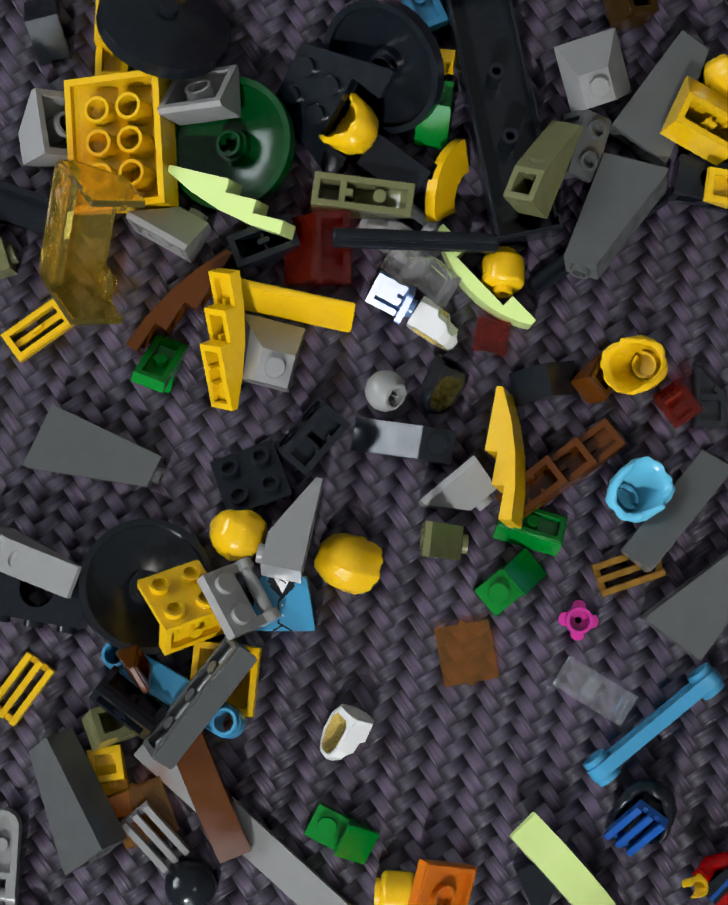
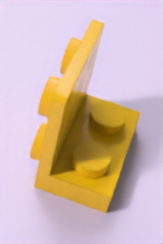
[137,560,224,656]

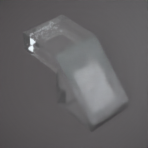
[380,250,462,307]
[552,656,638,726]

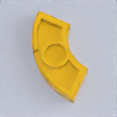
[425,139,469,222]

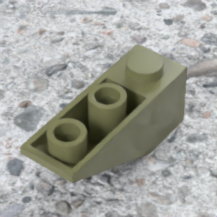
[503,120,584,219]

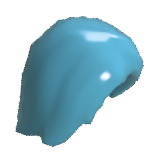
[605,456,675,523]

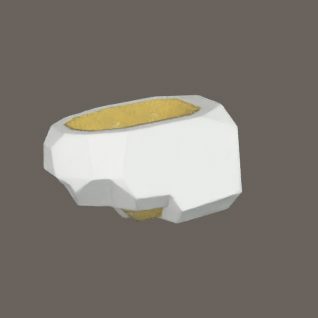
[406,296,458,352]
[320,704,374,761]

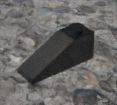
[351,417,457,467]

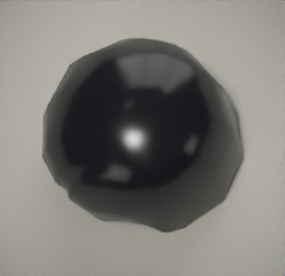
[165,859,217,905]

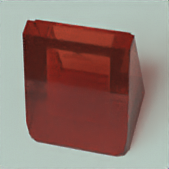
[653,378,703,429]

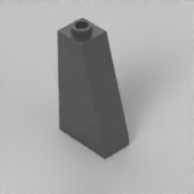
[608,30,709,167]
[564,152,669,280]
[22,404,167,488]
[639,549,728,661]
[29,728,127,876]

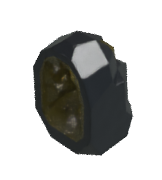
[420,354,470,414]

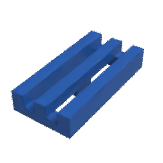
[603,799,669,857]

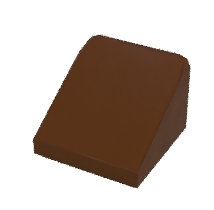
[571,354,612,404]
[116,644,153,693]

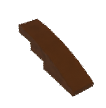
[126,250,235,356]
[494,418,627,518]
[177,731,252,863]

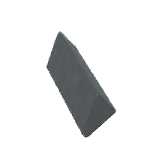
[620,450,728,573]
[143,636,257,769]

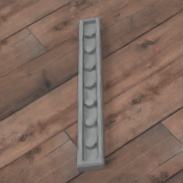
[133,744,351,905]

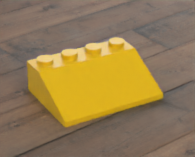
[64,70,179,214]

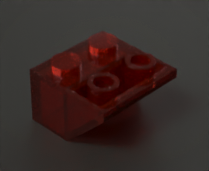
[285,211,351,287]

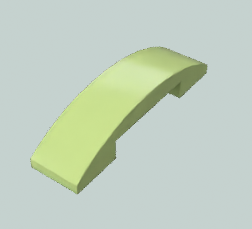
[438,224,536,330]
[509,812,616,905]

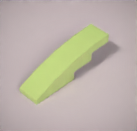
[168,165,296,240]

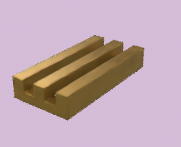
[590,554,666,597]

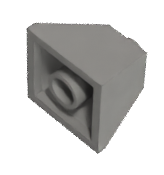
[554,27,632,112]
[18,88,68,168]
[126,207,212,264]
[242,313,306,393]
[418,455,496,511]

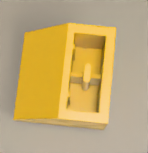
[659,76,728,166]

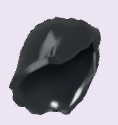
[613,778,677,845]

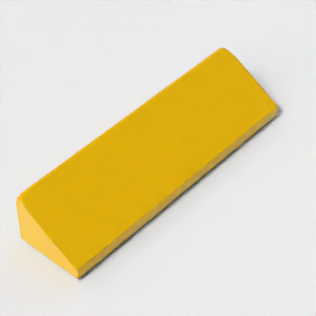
[241,278,356,333]

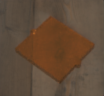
[434,619,499,687]
[107,776,180,850]

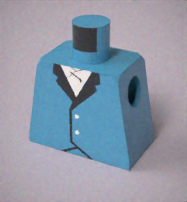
[253,576,316,631]

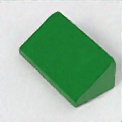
[493,509,568,556]

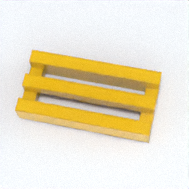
[1,297,76,363]
[0,651,56,727]

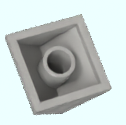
[157,65,241,126]

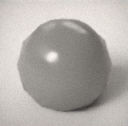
[364,369,407,412]

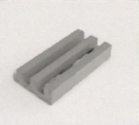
[120,800,190,873]

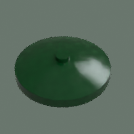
[175,77,295,211]

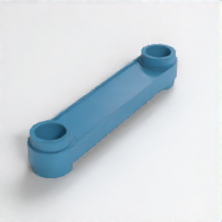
[101,643,246,739]
[583,662,726,787]

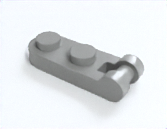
[0,808,22,905]

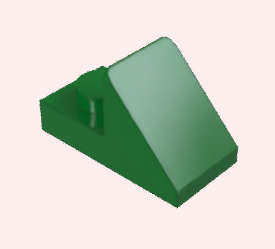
[413,81,454,149]
[131,334,188,393]
[474,548,547,617]
[304,802,380,865]

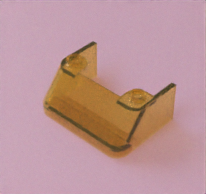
[39,159,146,325]

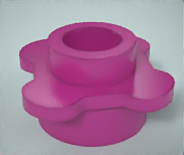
[558,600,599,641]

